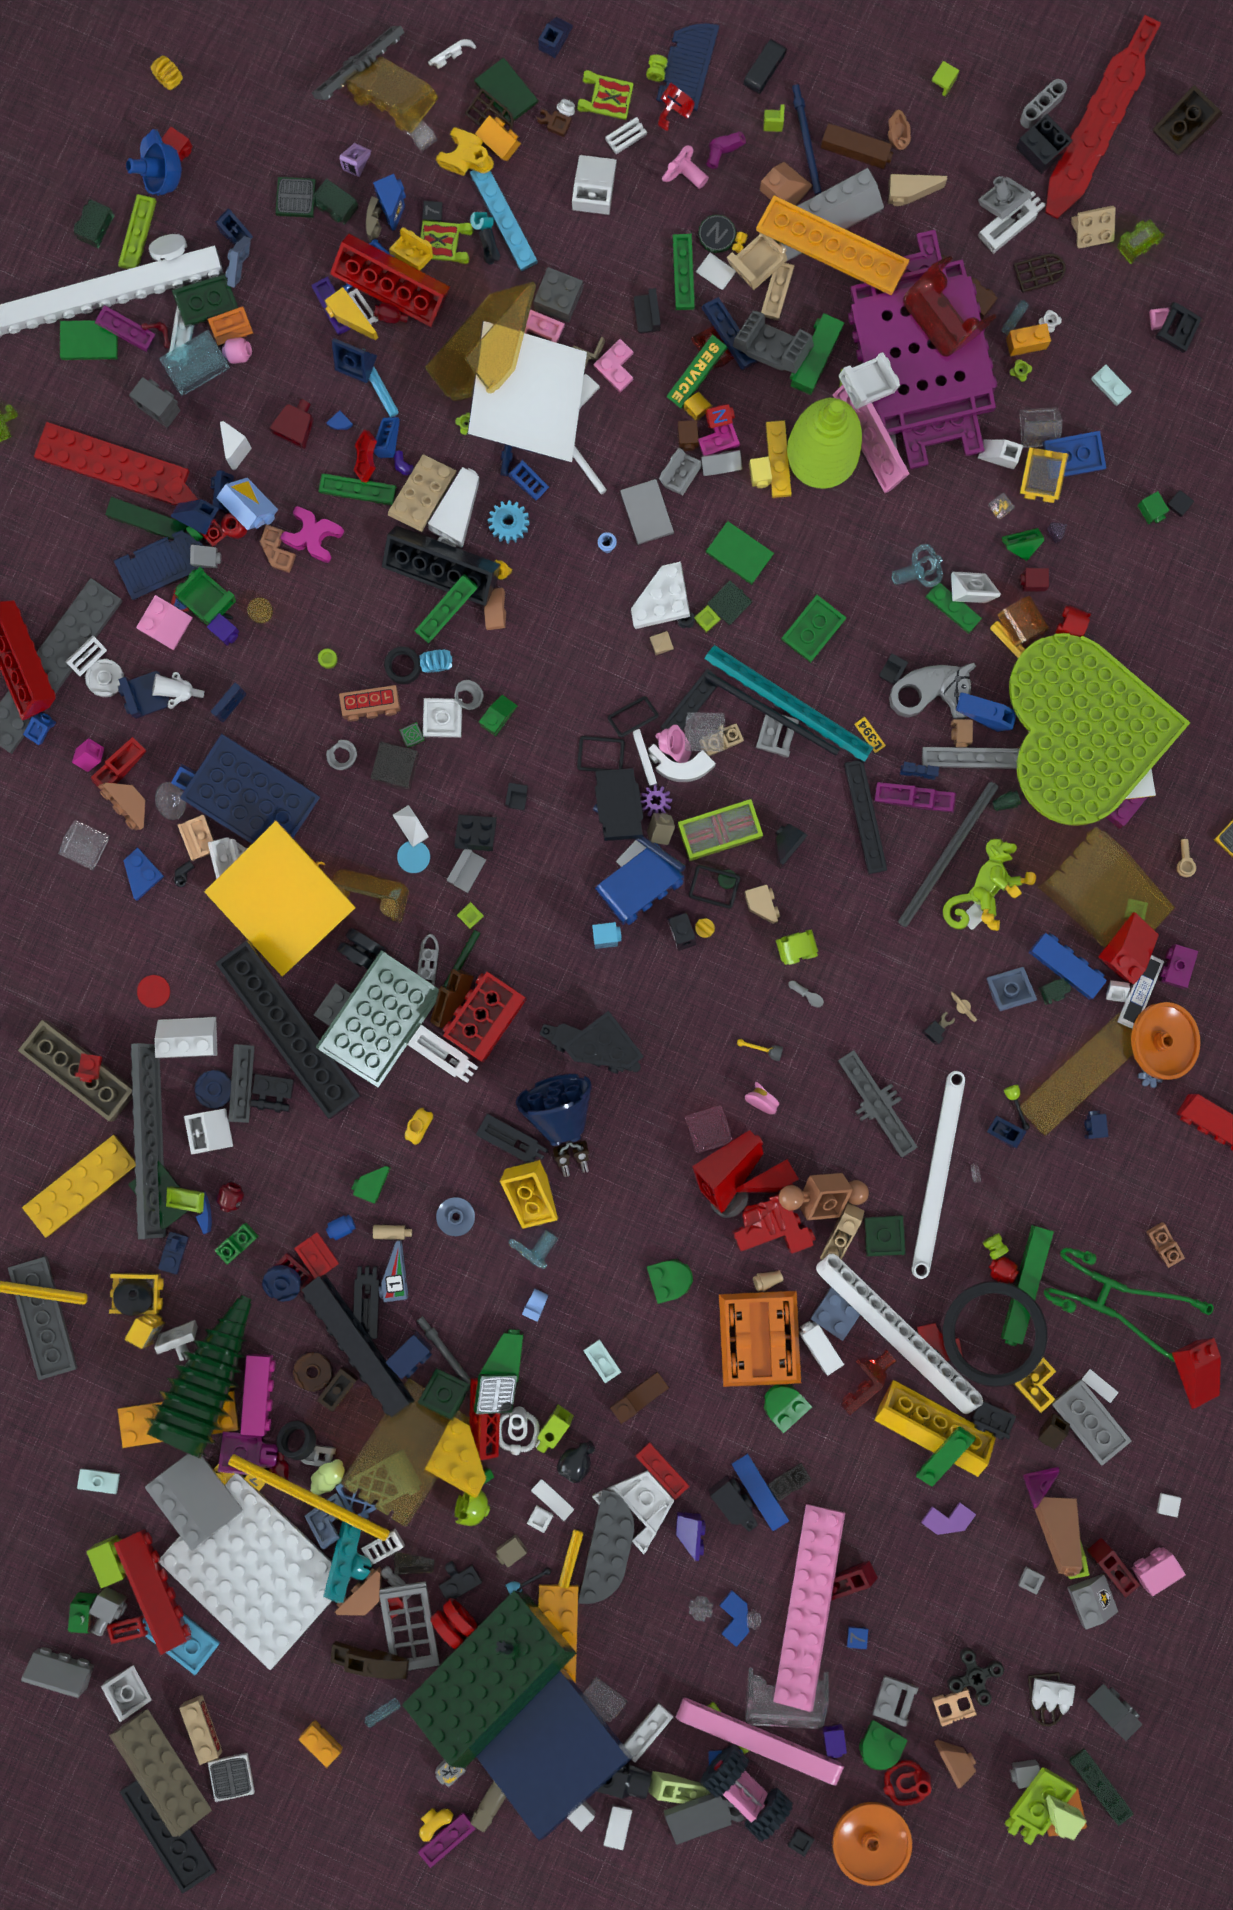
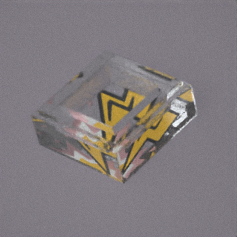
[988,493,1015,520]

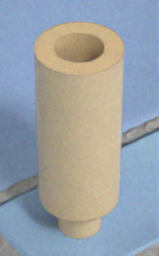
[373,1225,412,1240]

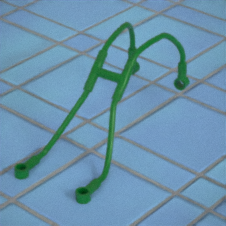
[1044,1248,1214,1362]

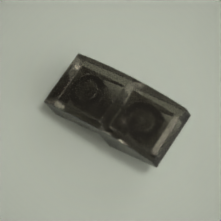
[767,1463,811,1502]

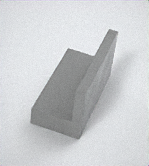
[447,849,486,893]

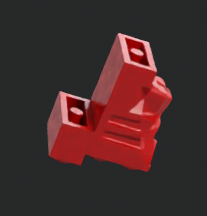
[732,1193,815,1253]

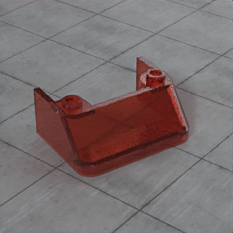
[903,256,997,356]

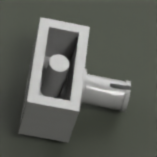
[89,1587,128,1636]

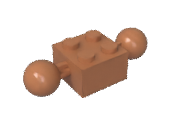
[779,1173,869,1220]

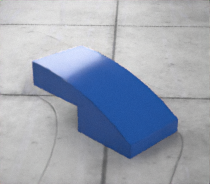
[196,1192,212,1234]

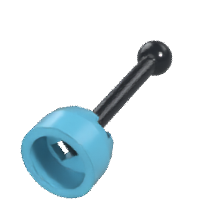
[506,1567,551,1594]

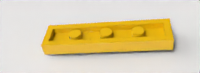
[766,421,791,498]

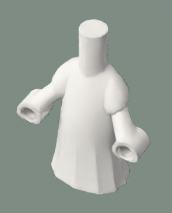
[152,672,204,709]

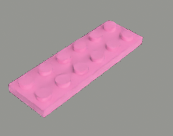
[833,385,909,493]

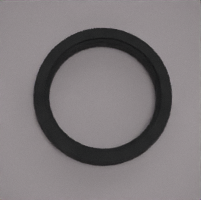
[943,1281,1048,1387]

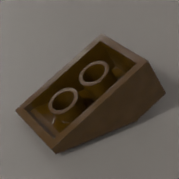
[1152,85,1223,156]

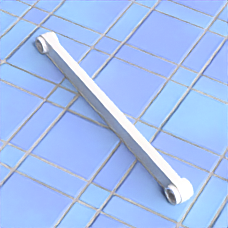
[911,1071,965,1279]

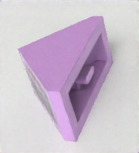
[339,143,371,177]

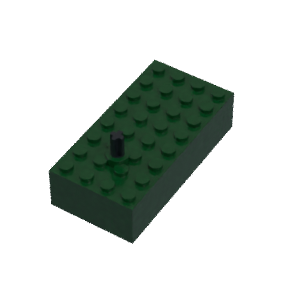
[402,1590,577,1768]

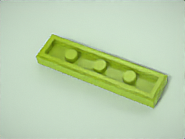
[118,194,156,269]

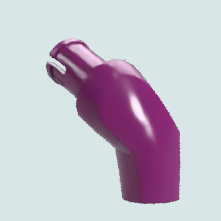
[706,132,746,169]

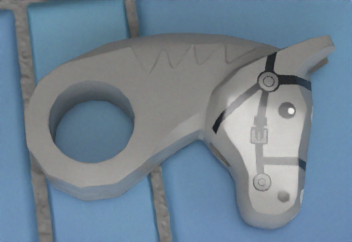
[889,663,976,719]

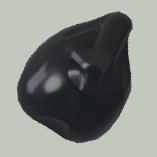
[557,1441,595,1483]

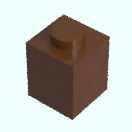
[678,420,698,451]

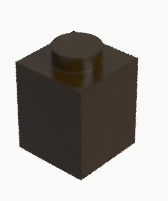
[1038,1413,1070,1450]

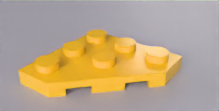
[425,1417,486,1498]

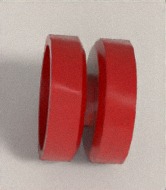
[430,1598,479,1650]

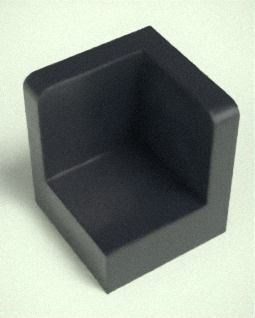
[879,653,908,685]
[505,783,529,811]

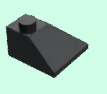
[775,823,808,869]

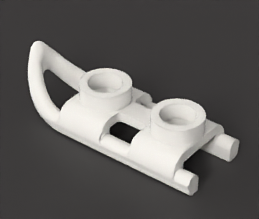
[428,39,476,69]

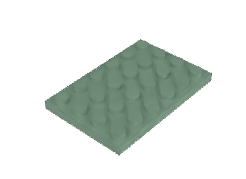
[316,950,439,1087]

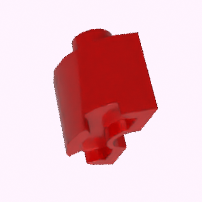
[1055,606,1091,637]

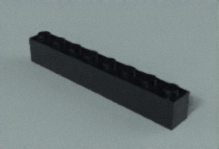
[302,1275,415,1417]

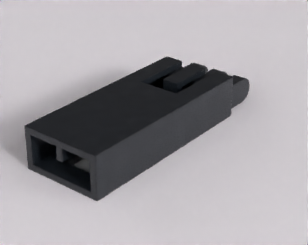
[476,1114,549,1162]
[353,1266,380,1339]

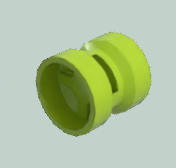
[646,55,668,82]
[983,1233,1009,1260]

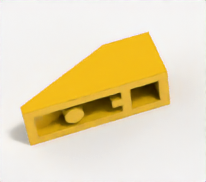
[325,287,378,340]

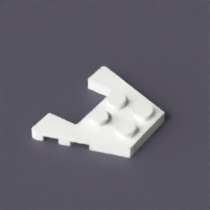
[592,1470,674,1554]

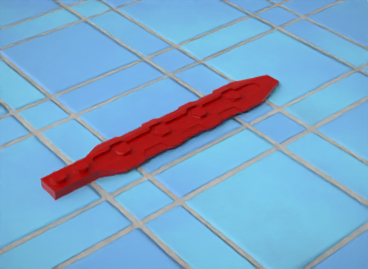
[1045,15,1161,219]

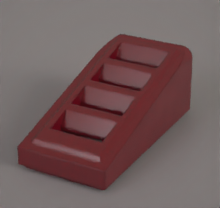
[275,1252,315,1293]

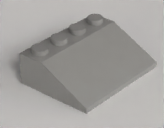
[145,1454,243,1551]

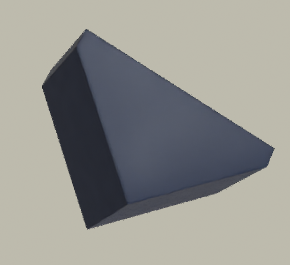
[215,208,253,245]
[987,1116,1026,1148]

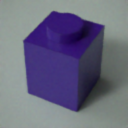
[207,613,239,645]
[822,1724,847,1758]

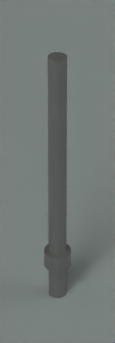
[417,1316,471,1390]

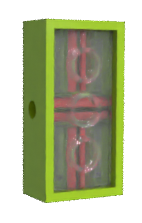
[678,799,763,861]

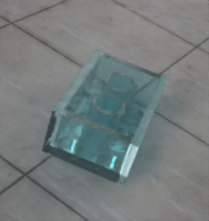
[159,330,230,396]

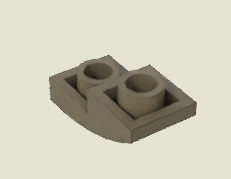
[366,197,382,242]

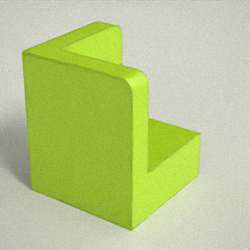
[932,61,959,97]
[764,104,785,132]

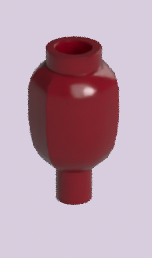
[373,303,408,324]
[270,1452,289,1488]

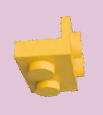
[389,227,433,271]

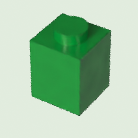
[1137,491,1170,524]

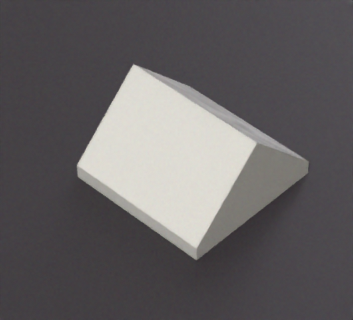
[220,421,251,470]
[951,572,1001,603]
[101,1665,152,1722]

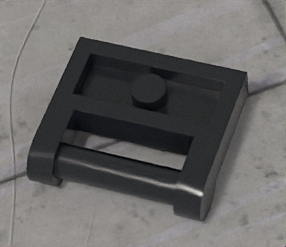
[1156,302,1202,353]

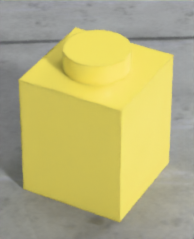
[749,457,772,488]

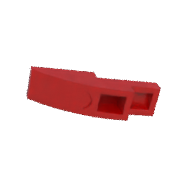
[164,475,227,547]

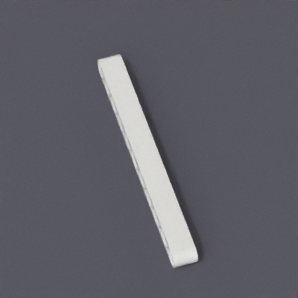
[816,1254,983,1414]

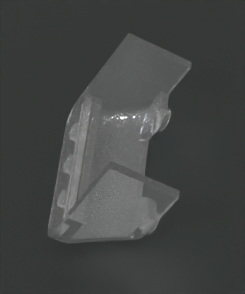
[745,1668,829,1729]

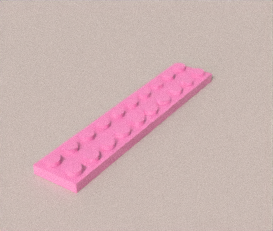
[773,1504,845,1712]

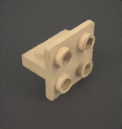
[1071,206,1115,248]

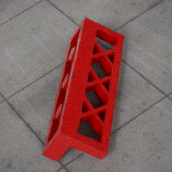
[469,1378,500,1460]

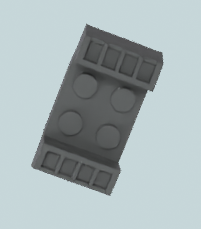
[733,310,814,374]

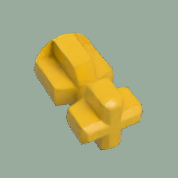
[732,232,747,253]

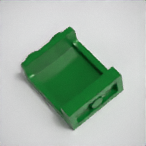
[175,567,236,626]

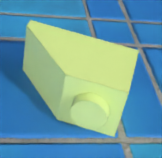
[1046,1795,1087,1840]

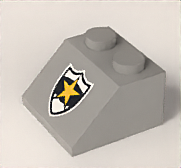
[1067,1574,1118,1629]

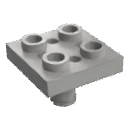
[978,176,1032,220]

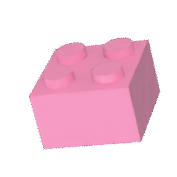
[1131,1547,1186,1596]

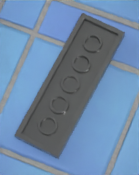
[8,1256,78,1380]

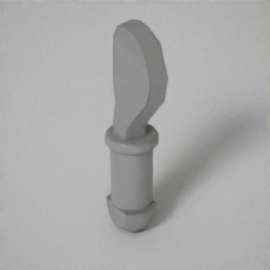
[788,980,824,1007]

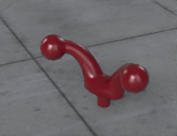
[141,322,171,348]

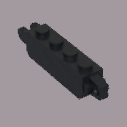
[539,1023,641,1074]

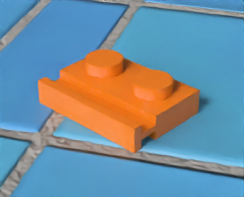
[208,306,254,346]

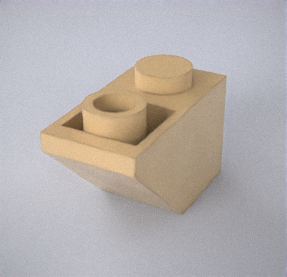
[744,885,780,924]

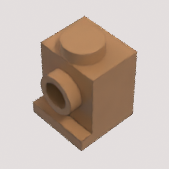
[951,719,973,748]

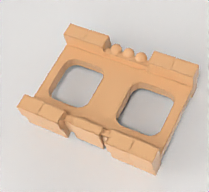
[932,1687,976,1726]

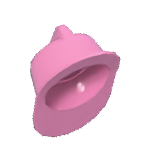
[656,725,691,763]

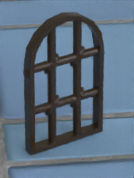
[465,88,514,131]
[1014,254,1066,293]
[1028,1672,1063,1726]

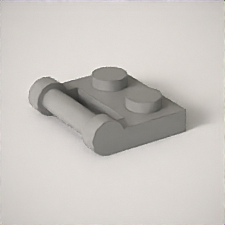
[756,714,799,757]
[872,1675,918,1727]

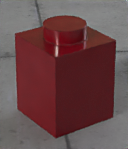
[1019,568,1049,592]

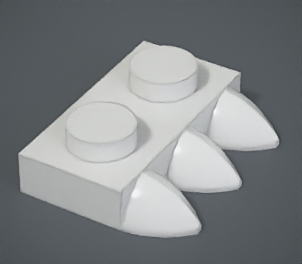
[1032,1678,1075,1714]

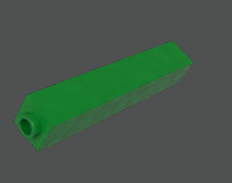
[1001,1225,1054,1346]

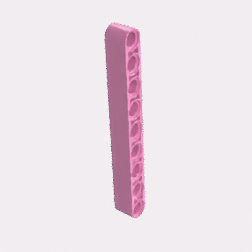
[676,1698,844,1785]

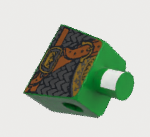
[68,1592,98,1633]

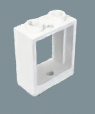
[799,1321,844,1375]

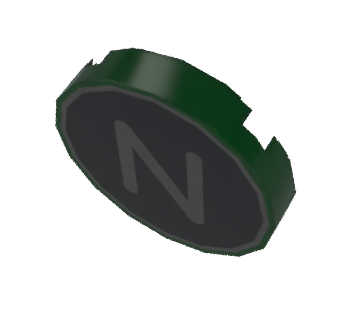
[698,215,736,253]

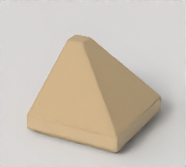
[650,631,674,655]

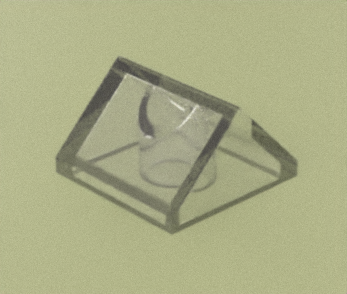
[1020,407,1063,447]

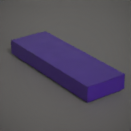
[311,277,351,336]

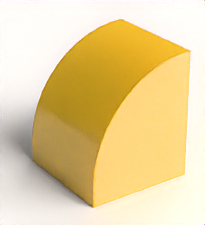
[684,392,713,421]

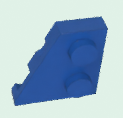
[123,848,164,901]

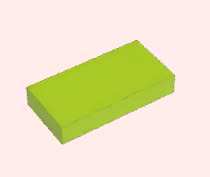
[166,1186,204,1213]

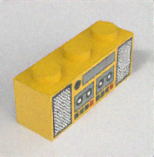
[125,1314,166,1349]

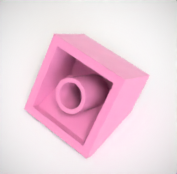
[136,595,192,650]

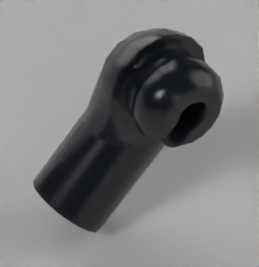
[174,860,195,887]

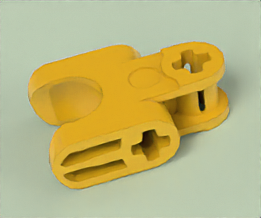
[435,127,494,176]

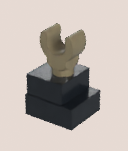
[922,1012,955,1045]

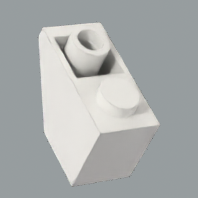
[978,440,1023,470]

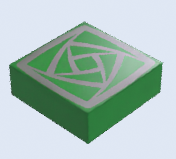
[400,722,425,748]

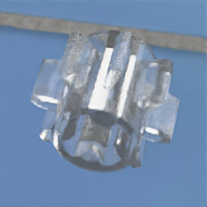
[689,1596,713,1622]

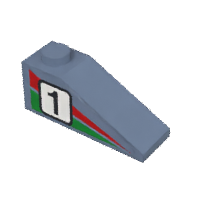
[379,1240,409,1302]

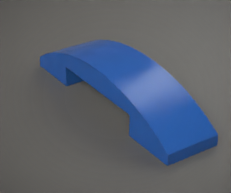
[732,1453,789,1531]

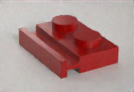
[294,1232,340,1279]

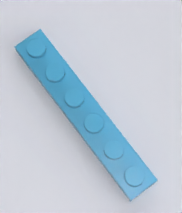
[470,170,537,271]

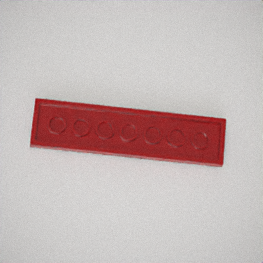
[34,422,190,506]

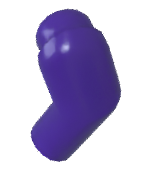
[394,451,414,476]

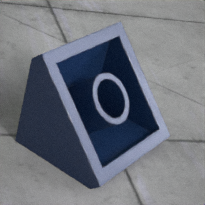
[332,338,377,383]

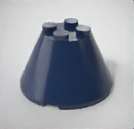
[516,1074,592,1146]

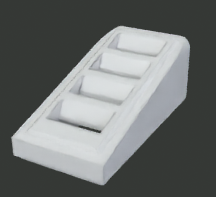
[361,1528,405,1565]

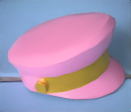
[745,1082,779,1114]

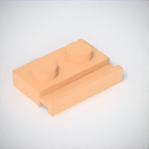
[178,815,214,861]

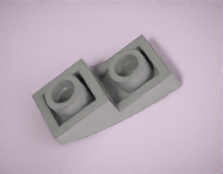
[701,450,742,476]

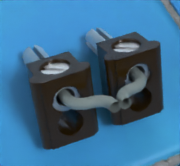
[553,1141,589,1177]

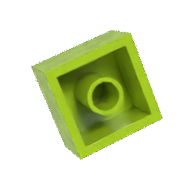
[86,1535,127,1588]

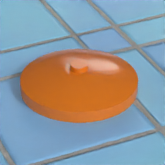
[1131,1002,1200,1080]
[832,1802,912,1886]

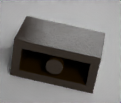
[317,1366,359,1412]

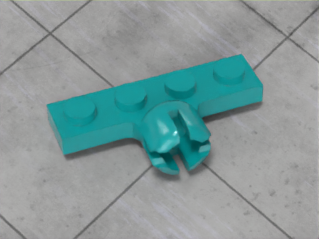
[323,1521,372,1603]

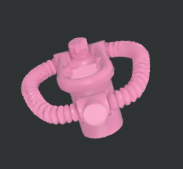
[662,145,709,189]

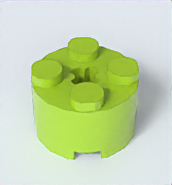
[775,929,818,965]

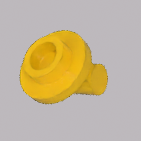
[494,560,513,579]
[695,918,715,938]

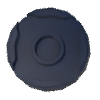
[195,1070,231,1108]
[262,1265,302,1302]

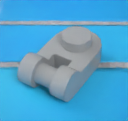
[301,1445,336,1467]

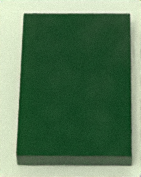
[474,57,538,123]
[172,274,238,328]
[128,1161,188,1230]

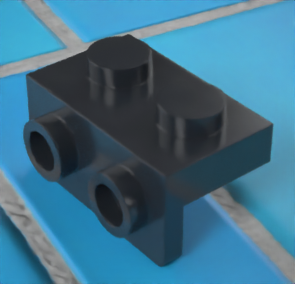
[971,1401,1017,1440]

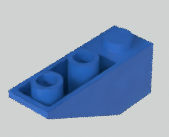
[956,693,1016,732]

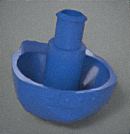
[126,129,182,195]

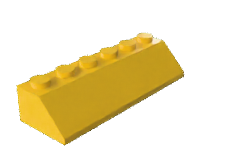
[874,1380,996,1477]

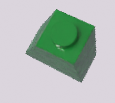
[480,1329,524,1382]

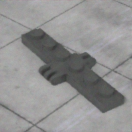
[312,26,404,101]
[838,1050,918,1158]

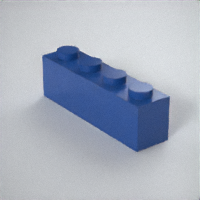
[1028,933,1107,1000]

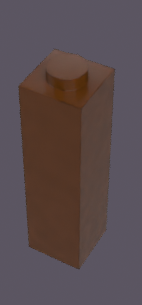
[821,123,894,169]

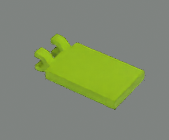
[1005,1767,1077,1845]

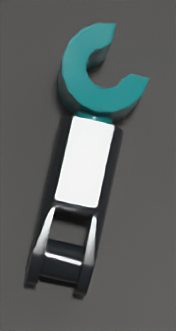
[470,212,500,265]

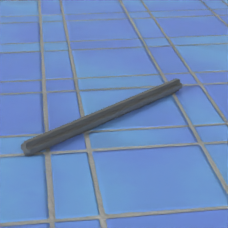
[898,782,998,927]

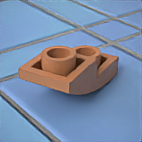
[484,588,506,630]
[1146,1222,1185,1268]

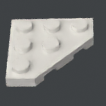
[631,562,690,629]

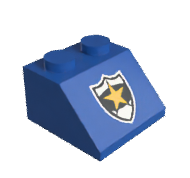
[373,174,406,231]

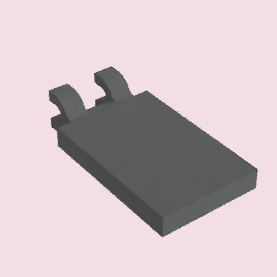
[664,1794,744,1845]

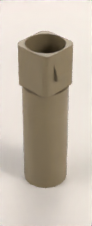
[470,1781,506,1832]

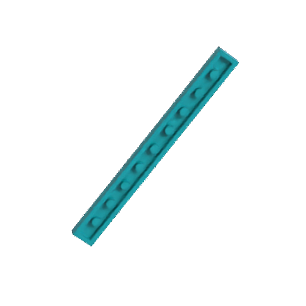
[705,645,874,762]

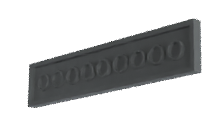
[0,578,123,754]
[130,1043,166,1239]

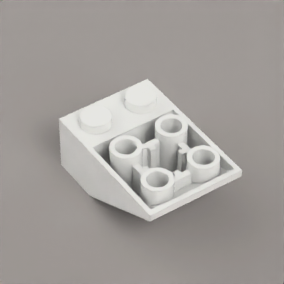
[572,155,616,215]

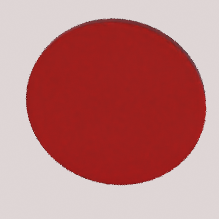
[137,975,170,1008]

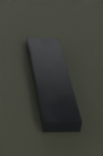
[660,668,721,731]

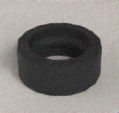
[384,646,421,685]
[277,1421,316,1460]

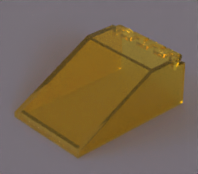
[425,282,536,401]
[1038,826,1175,948]
[340,1378,469,1527]

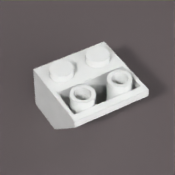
[184,1109,233,1154]

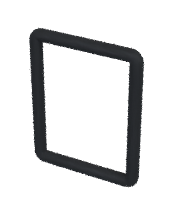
[607,696,659,737]
[577,736,625,772]
[689,864,740,909]

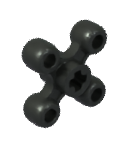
[947,1647,1004,1706]

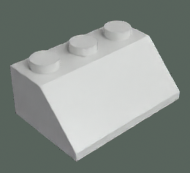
[155,1017,217,1058]

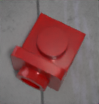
[75,1053,102,1083]

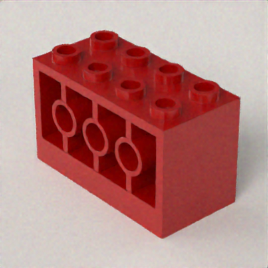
[443,971,527,1063]

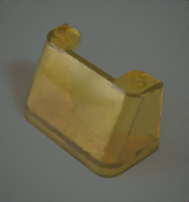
[331,869,409,923]

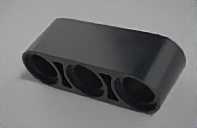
[743,39,787,94]

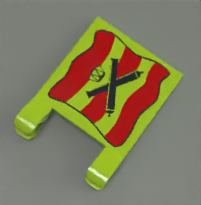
[577,70,634,120]
[421,221,473,264]

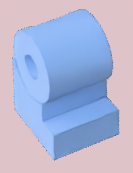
[522,1289,549,1322]

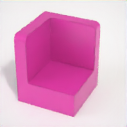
[72,738,104,772]

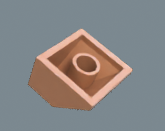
[760,162,813,206]
[934,1740,976,1789]

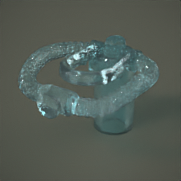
[892,544,943,587]
[508,1230,558,1269]

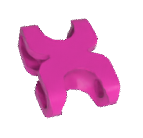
[280,506,344,563]

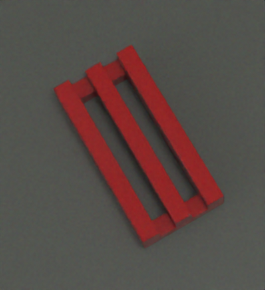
[107,1615,148,1644]

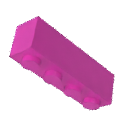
[241,1354,275,1436]

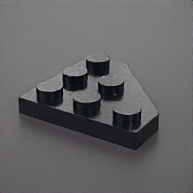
[563,1011,644,1069]

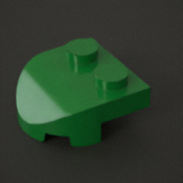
[647,1259,693,1304]
[763,1384,812,1433]
[859,1720,907,1770]

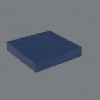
[211,683,246,723]

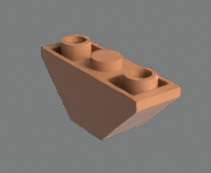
[98,783,145,830]
[335,1567,382,1615]

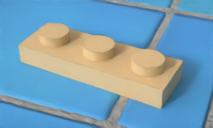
[761,263,794,321]

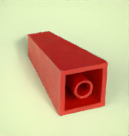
[692,1130,764,1213]

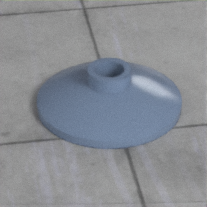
[436,1197,475,1236]

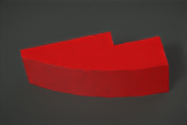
[91,737,146,789]

